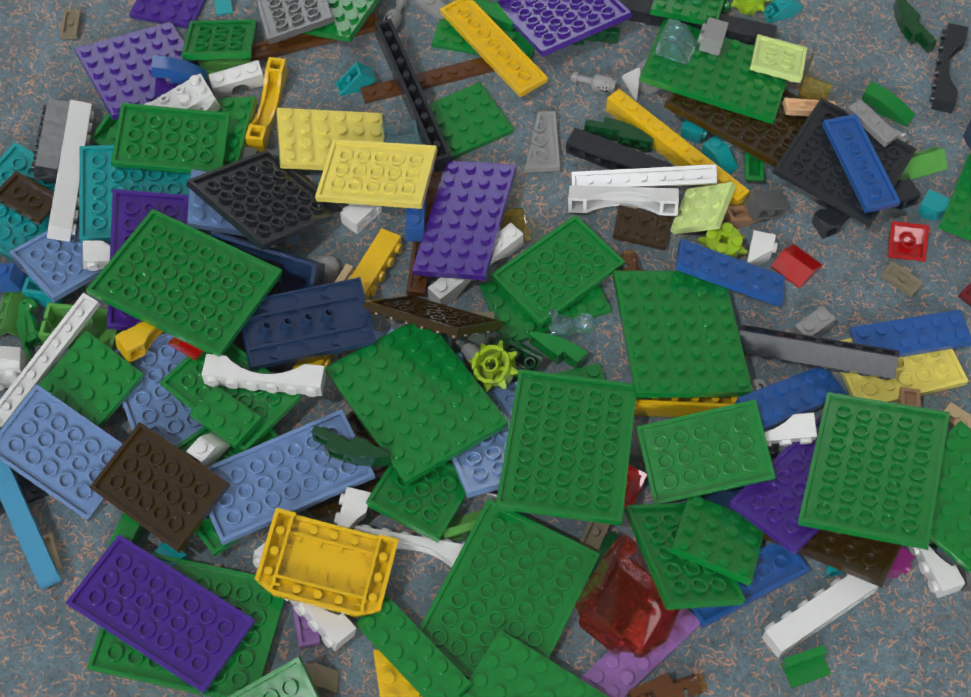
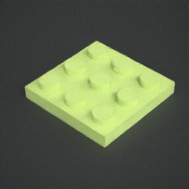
[750,34,807,83]
[670,182,736,234]

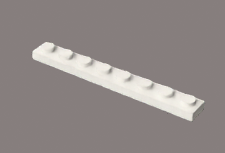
[572,164,717,187]
[0,293,100,428]

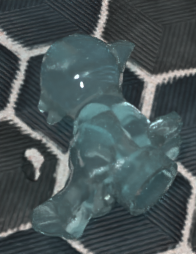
[548,309,596,339]

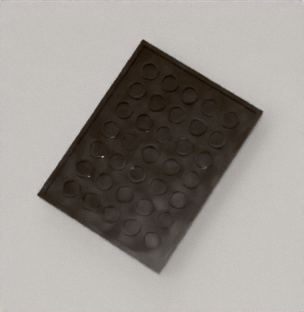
[664,89,808,167]

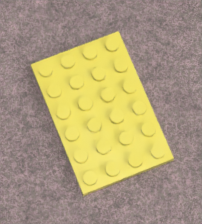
[276,108,385,170]
[315,139,438,209]
[840,338,968,403]

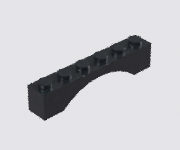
[929,23,968,114]
[812,178,921,239]

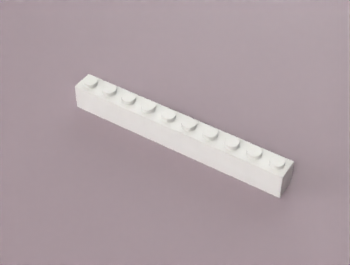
[47,100,94,242]

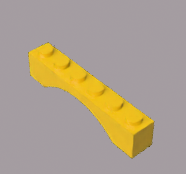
[245,57,288,152]
[115,322,163,363]

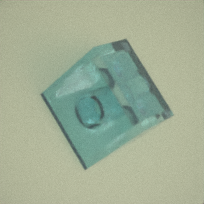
[655,19,697,65]

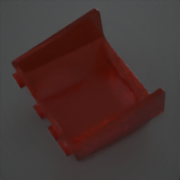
[575,534,680,658]

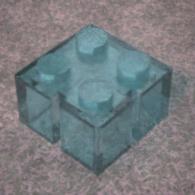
[381,119,420,145]

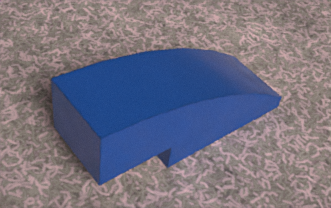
[151,55,207,84]

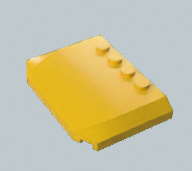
[255,508,399,617]

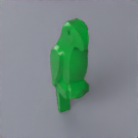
[16,298,42,362]

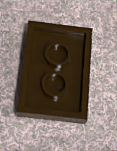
[0,171,54,225]
[612,205,672,251]

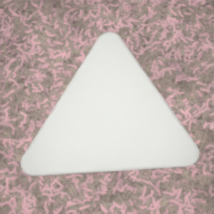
[622,67,640,101]

